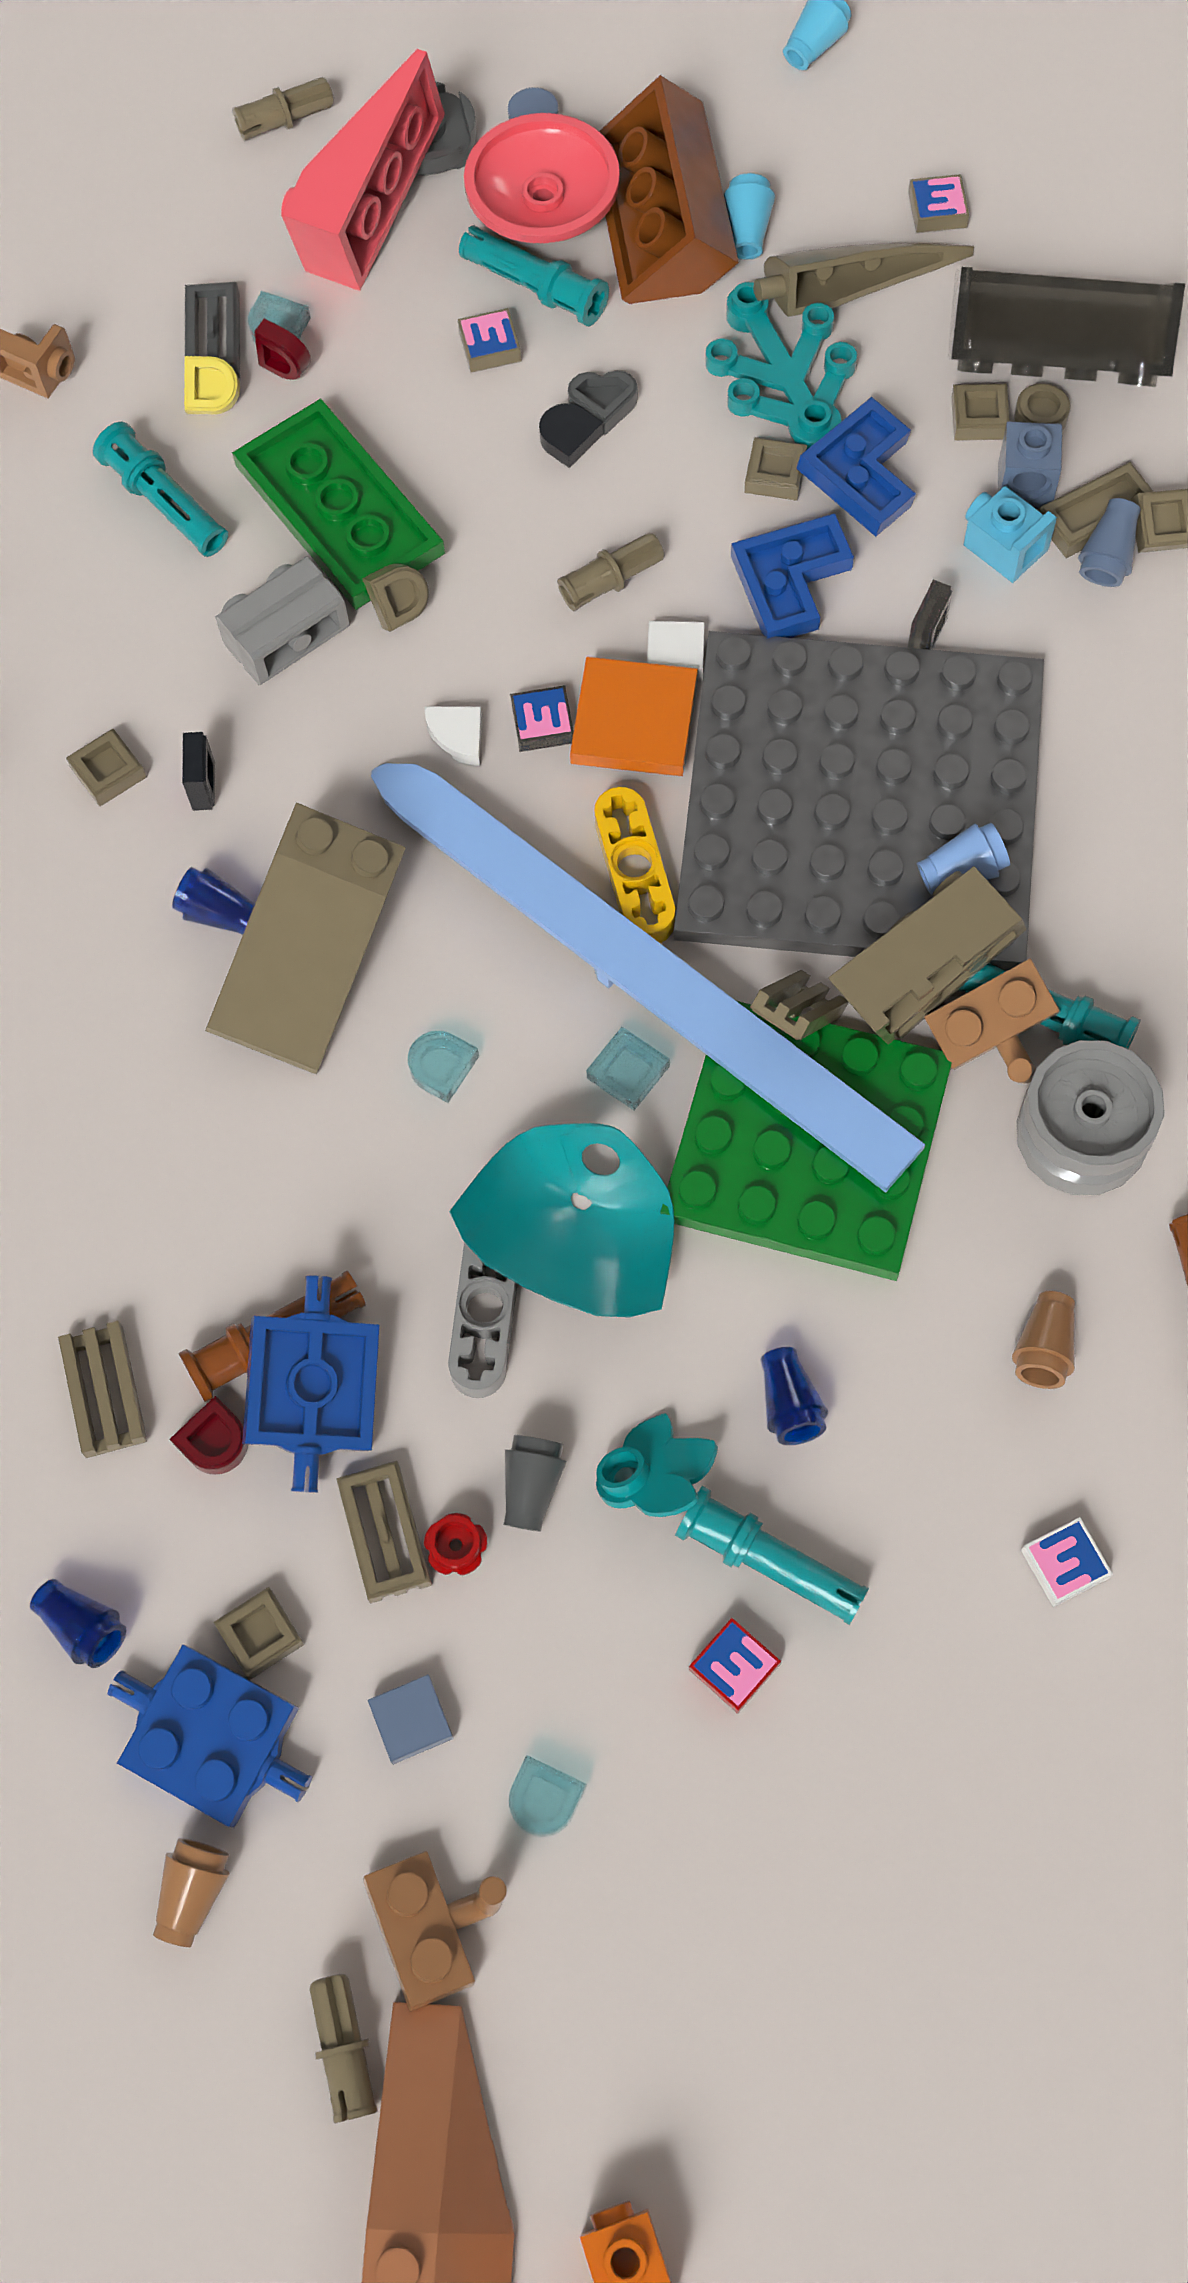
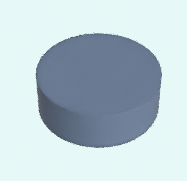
[508,88,559,119]

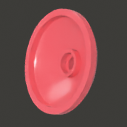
[464,113,620,243]

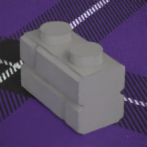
[215,556,350,685]

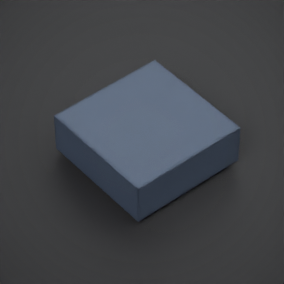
[368,1675,454,1765]

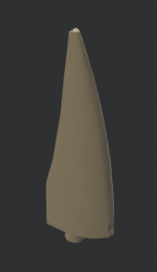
[754,243,974,317]

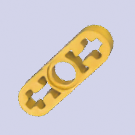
[594,787,675,943]

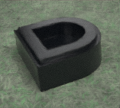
[539,403,604,468]

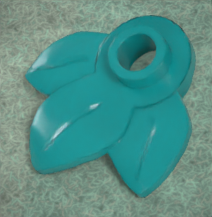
[596,1413,718,1517]

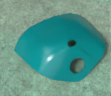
[449,1123,675,1318]

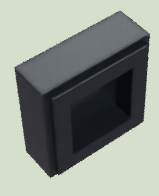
[182,732,215,811]

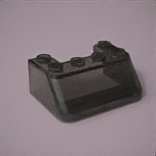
[948,267,1185,387]

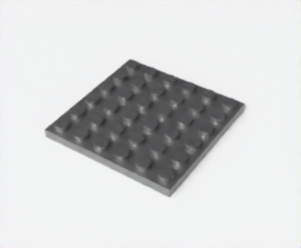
[674,631,1044,971]

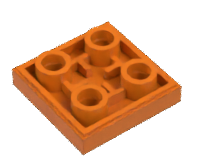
[570,657,698,777]

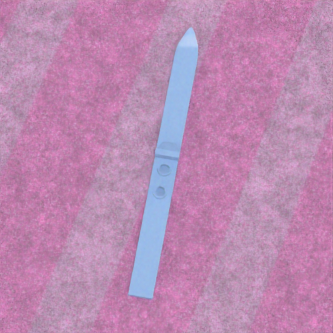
[371,763,925,1193]

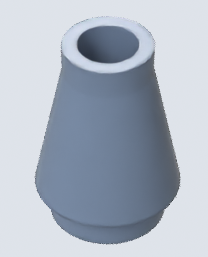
[1078,498,1141,587]

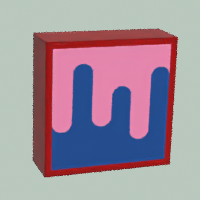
[689,1618,781,1714]

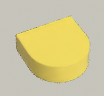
[184,356,240,414]

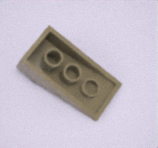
[205,802,406,1074]

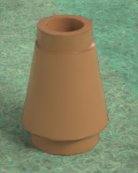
[1012,1291,1075,1389]
[153,1838,230,1947]

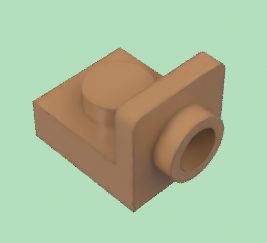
[0,324,75,399]

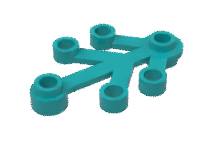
[705,282,857,449]

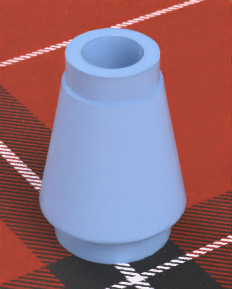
[917,823,1010,895]

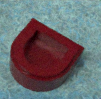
[254,318,311,380]
[169,1396,248,1475]

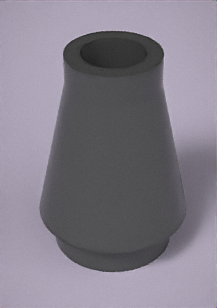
[503,1435,567,1532]

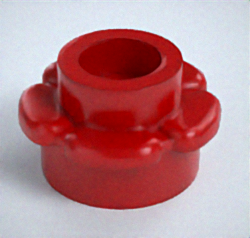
[424,1513,488,1576]

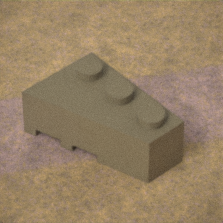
[828,866,1027,1044]

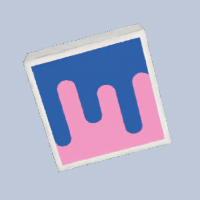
[1021,1517,1113,1607]

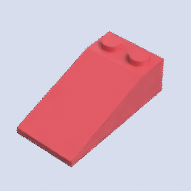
[281,49,445,291]

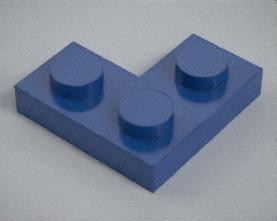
[796,397,916,537]
[731,513,854,639]

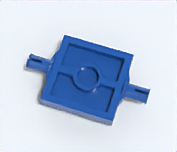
[242,1276,380,1493]
[107,1644,312,1828]

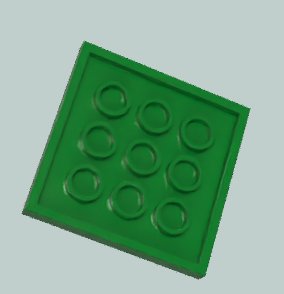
[660,1001,952,1281]

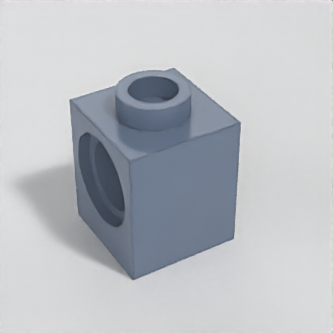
[998,422,1062,509]

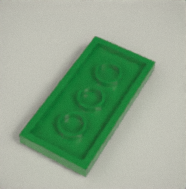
[232,398,445,610]

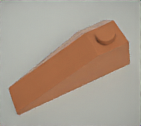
[361,2002,515,2283]

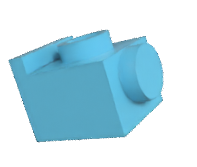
[963,486,1057,583]

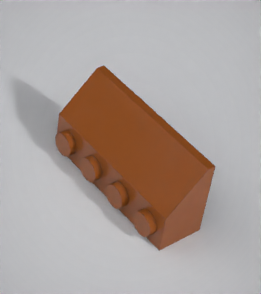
[599,75,739,304]

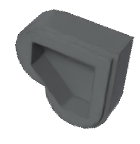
[568,371,638,435]

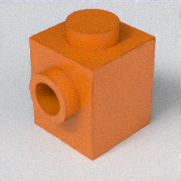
[580,2201,672,2283]

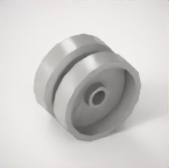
[1016,1040,1164,1195]

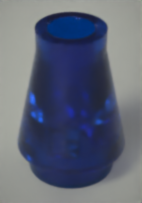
[172,867,255,935]
[760,1347,828,1446]
[30,1579,126,1668]

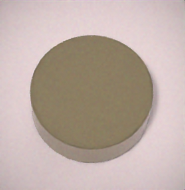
[1014,383,1070,431]

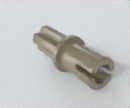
[232,77,334,141]
[557,533,665,611]
[310,1974,378,2123]

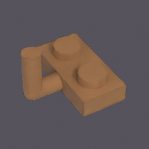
[924,958,1060,1084]
[363,1851,507,2011]

